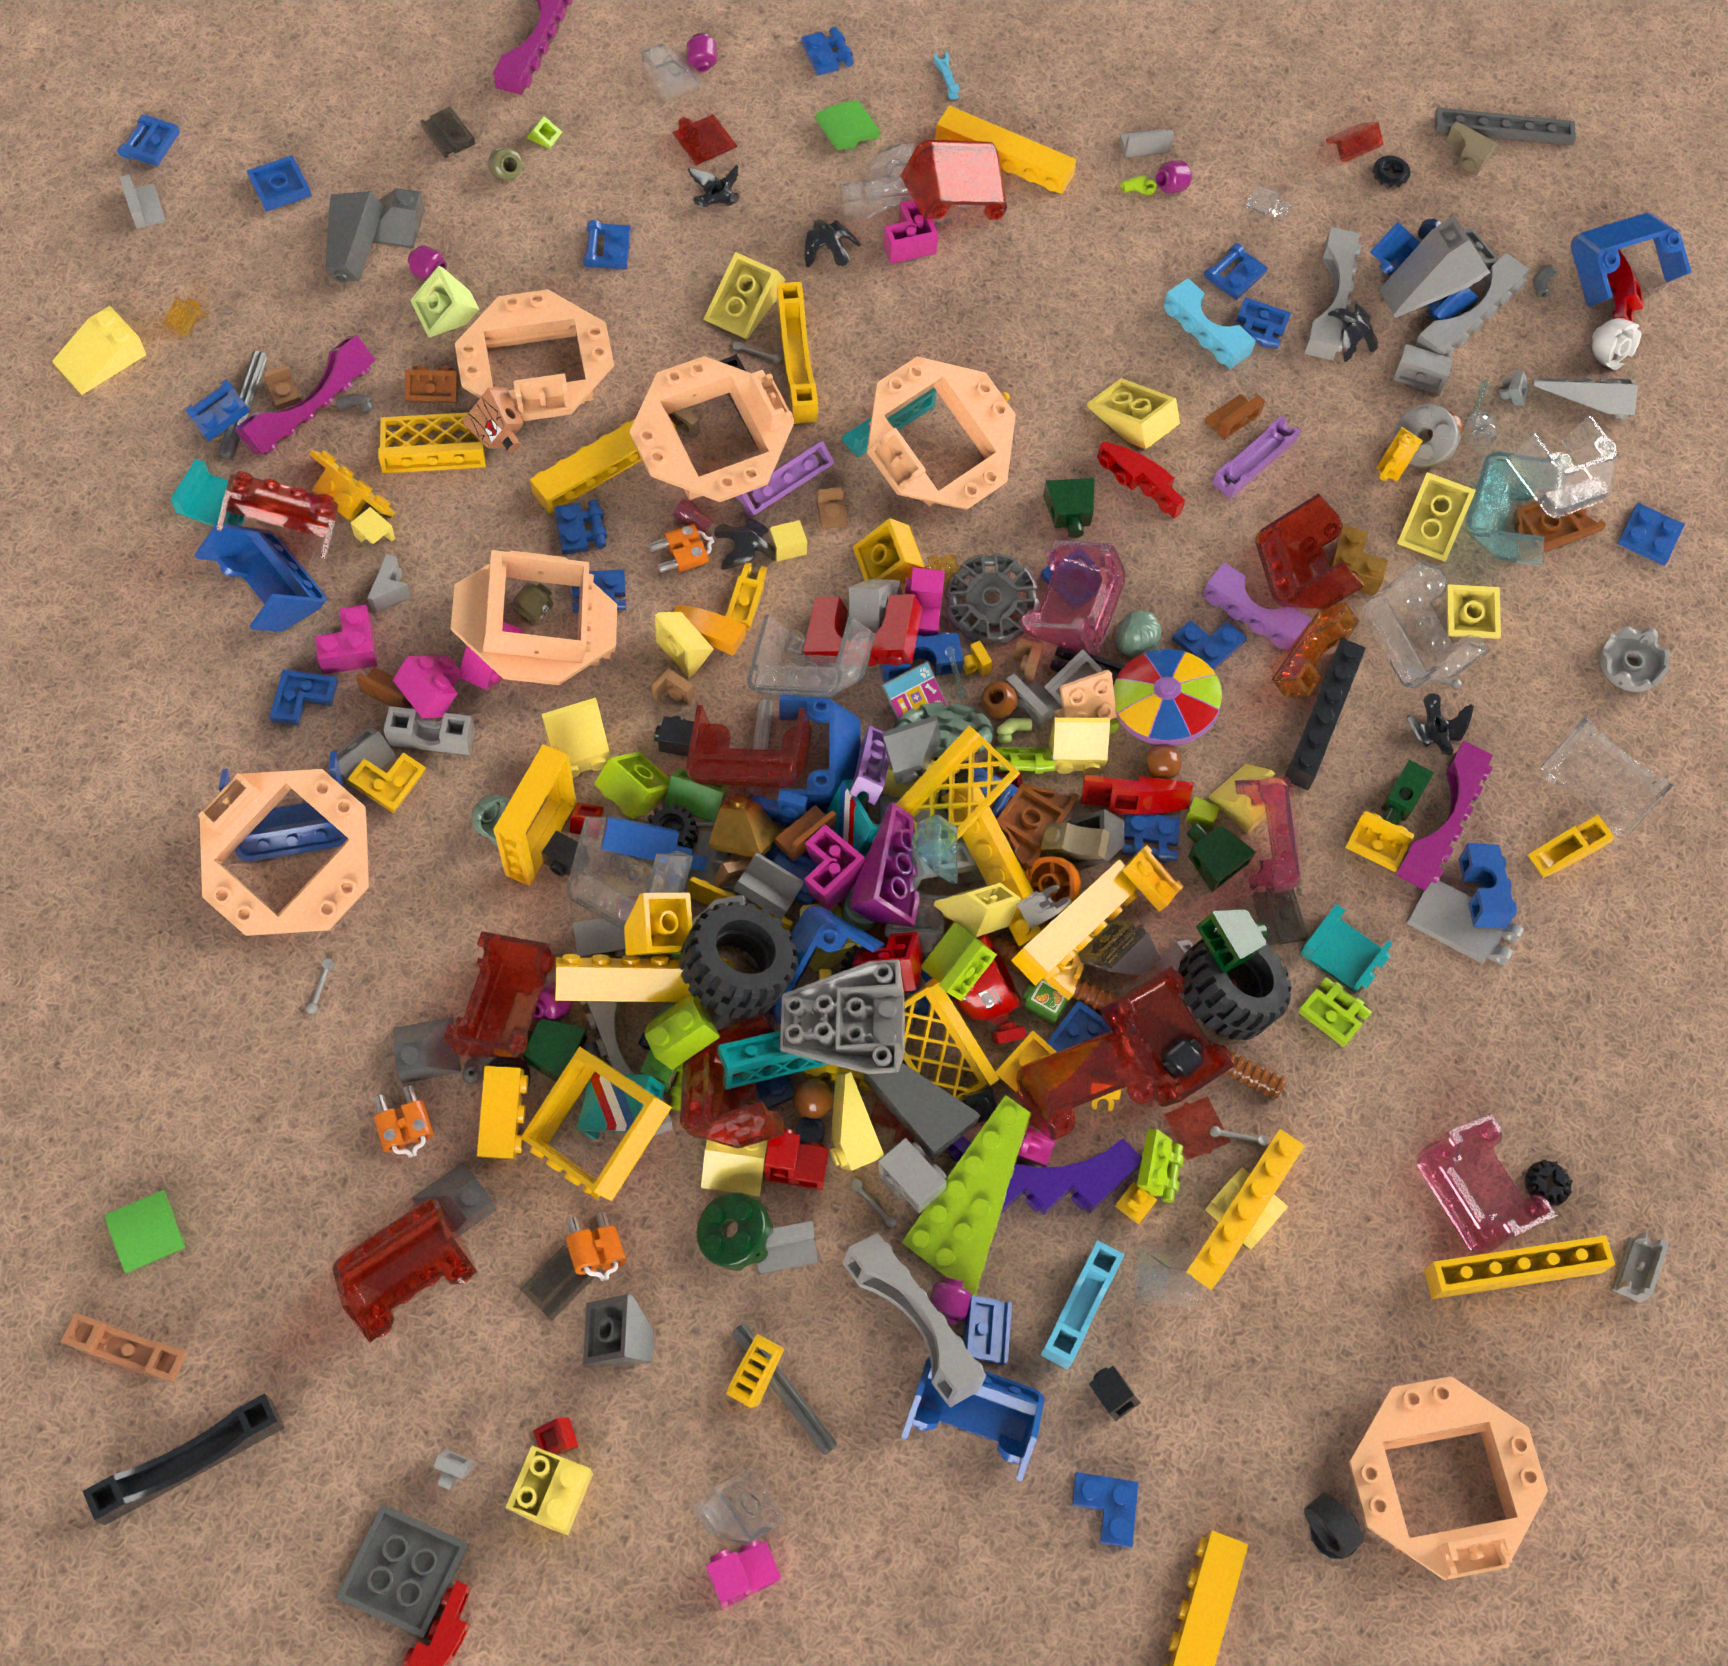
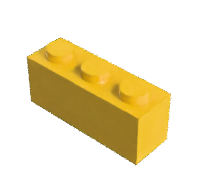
[477,1066,528,1160]

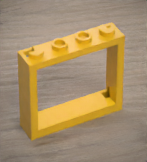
[493,744,577,887]
[521,1046,672,1201]

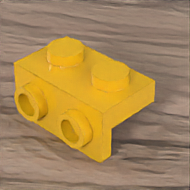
[1345,811,1415,872]

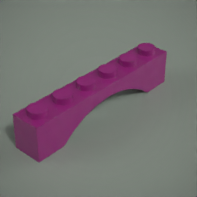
[493,0,573,95]
[234,335,376,455]
[1395,740,1493,891]

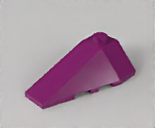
[850,803,919,927]

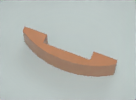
[61,1312,188,1383]

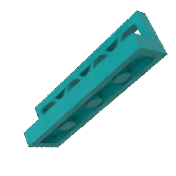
[842,388,937,458]
[718,1030,829,1090]

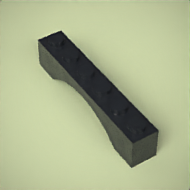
[1283,638,1366,791]
[82,1393,285,1525]

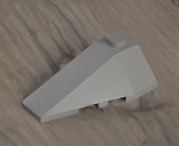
[1533,378,1638,419]

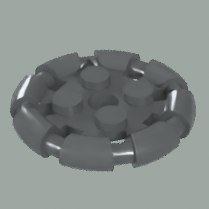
[945,553,1040,645]

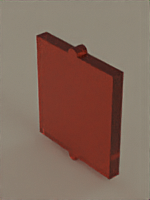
[1165,1096,1231,1161]

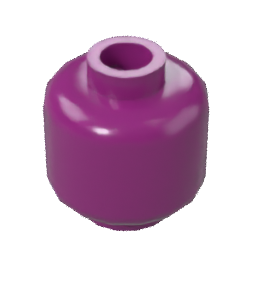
[686,33,717,71]
[1156,160,1192,194]
[407,246,447,281]
[529,982,572,1021]
[930,1277,971,1325]

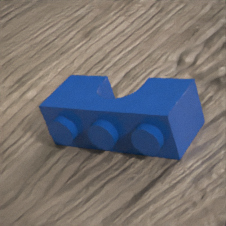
[880,632,964,682]
[1458,843,1517,929]

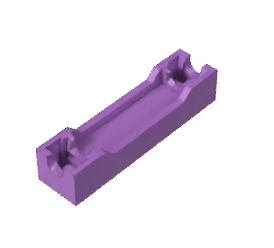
[1212,416,1300,499]
[736,441,835,517]
[849,726,889,805]

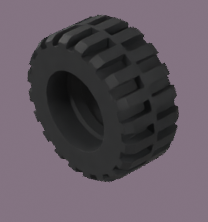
[679,902,798,1018]
[1178,938,1291,1040]

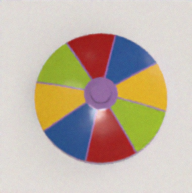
[1114,649,1222,746]

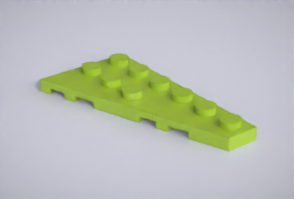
[901,1095,1031,1296]

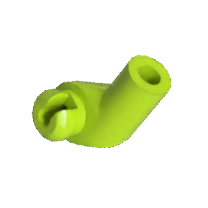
[1120,176,1157,195]

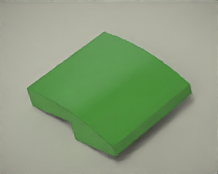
[814,100,881,150]
[104,1190,186,1274]

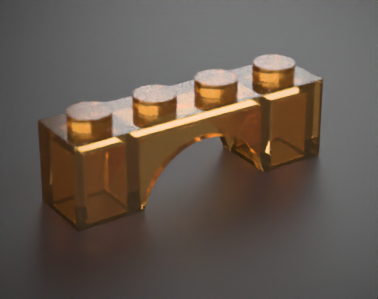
[1272,603,1359,698]

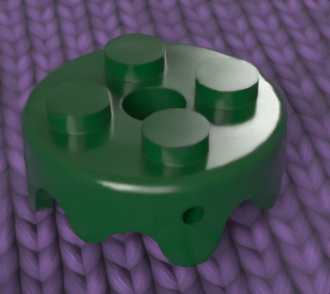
[696,1192,774,1271]

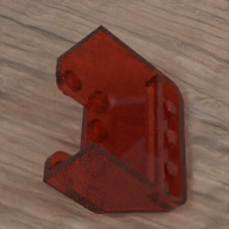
[216,471,338,559]
[1255,493,1364,609]
[686,705,812,787]
[680,1015,784,1148]
[332,1199,478,1343]

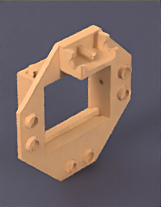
[455,290,614,421]
[630,356,794,502]
[867,357,1016,510]
[450,550,617,685]
[198,769,369,936]
[1349,1376,1548,1580]

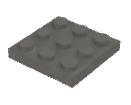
[336,1505,470,1639]

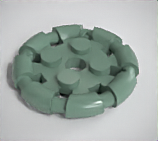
[896,702,993,760]

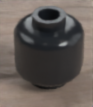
[1160,1036,1203,1080]

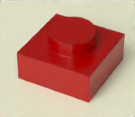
[991,1021,1027,1044]

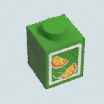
[1023,979,1068,1025]
[640,1048,678,1093]

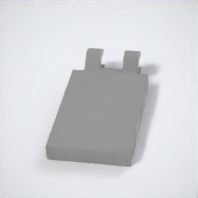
[1407,880,1524,967]

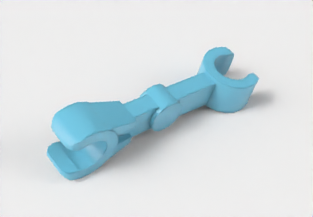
[934,52,959,101]

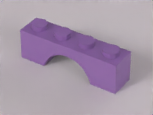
[1202,562,1312,652]

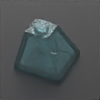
[912,815,958,884]

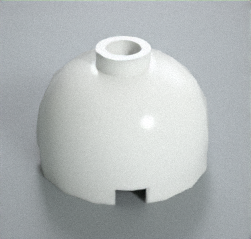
[1592,319,1641,370]

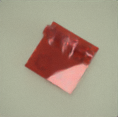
[672,114,737,165]

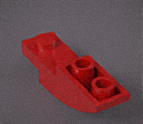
[1607,249,1644,322]
[1097,442,1185,519]
[1080,775,1193,815]
[402,1581,472,1666]

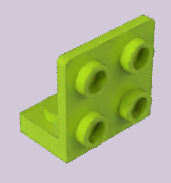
[921,922,997,1001]

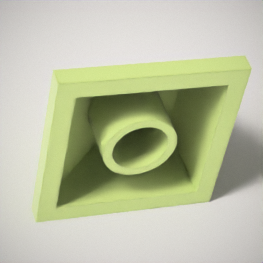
[410,266,480,337]

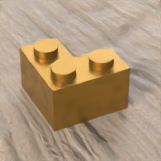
[1325,525,1388,596]

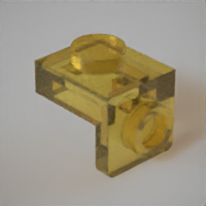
[163,297,208,337]
[924,554,959,585]

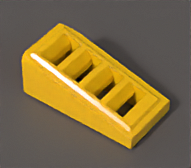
[726,1334,784,1408]

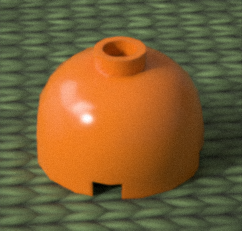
[1025,856,1081,910]

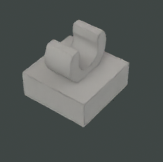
[1499,370,1529,406]
[433,1449,475,1490]

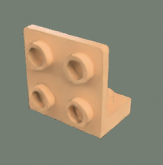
[1054,670,1117,720]

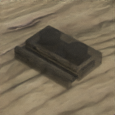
[420,106,475,158]
[1252,886,1308,946]
[1078,920,1146,969]
[520,1245,596,1321]

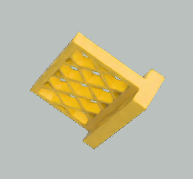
[378,412,486,474]
[896,725,1020,856]
[903,978,999,1101]

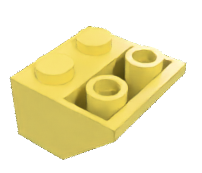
[933,883,1021,937]
[505,1446,593,1535]

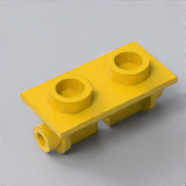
[1376,427,1423,482]

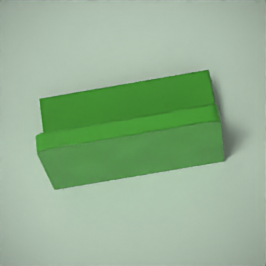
[664,768,730,822]

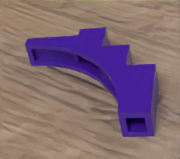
[946,1136,1142,1215]

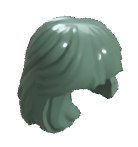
[1114,610,1162,659]
[472,794,511,847]

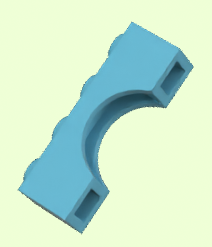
[1163,278,1256,369]
[1040,1240,1125,1370]

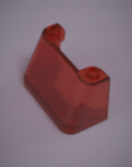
[900,140,1007,220]
[443,931,555,1058]
[1101,966,1235,1107]
[1016,1033,1160,1141]

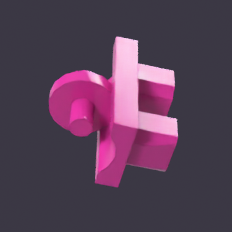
[1017,1127,1056,1167]

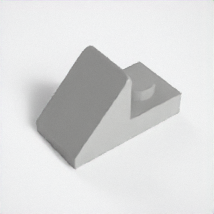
[368,554,411,612]

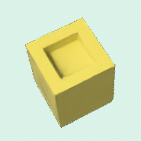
[351,507,395,544]
[770,520,807,562]

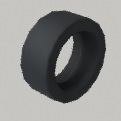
[1304,1492,1364,1558]

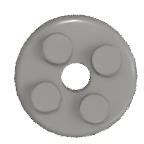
[1393,404,1461,470]
[1599,627,1670,692]

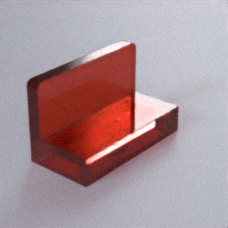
[1326,122,1384,162]

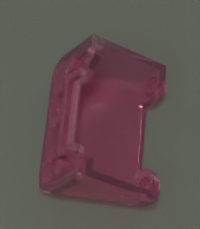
[1022,540,1126,656]
[1235,774,1304,892]
[1417,1113,1557,1255]

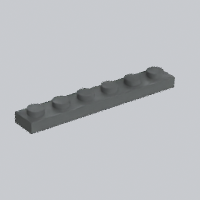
[1435,107,1576,145]

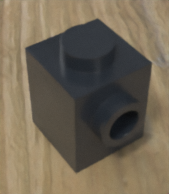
[654,716,697,757]
[541,830,588,878]
[1088,1366,1140,1421]

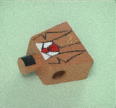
[463,387,523,453]

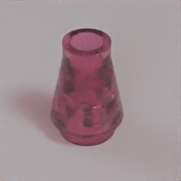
[673,499,713,533]

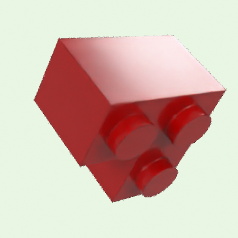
[853,932,924,994]
[764,1128,829,1190]

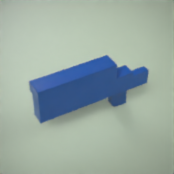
[600,815,708,888]

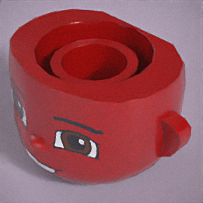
[951,934,1021,1024]

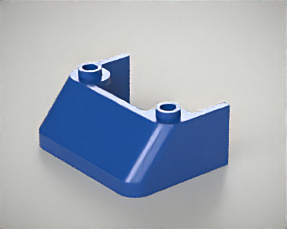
[1570,213,1692,307]
[1370,222,1479,320]
[194,523,327,632]
[779,695,861,813]
[219,751,348,861]
[769,906,885,1025]
[901,1356,1045,1482]

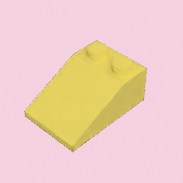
[703,252,786,340]
[52,306,146,395]
[1087,378,1180,449]
[1397,472,1476,562]
[542,697,610,778]
[829,1072,884,1171]

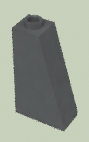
[325,191,384,283]
[864,1063,980,1160]

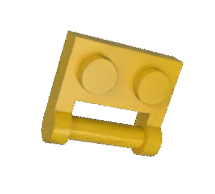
[1122,844,1184,912]

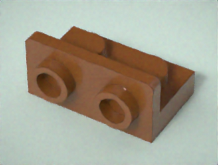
[405,366,460,403]

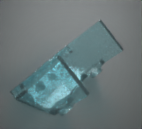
[1466,452,1566,566]

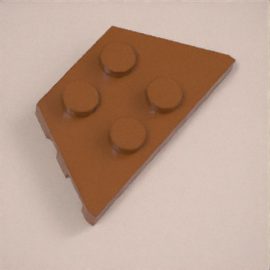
[1514,493,1606,561]
[997,783,1079,871]

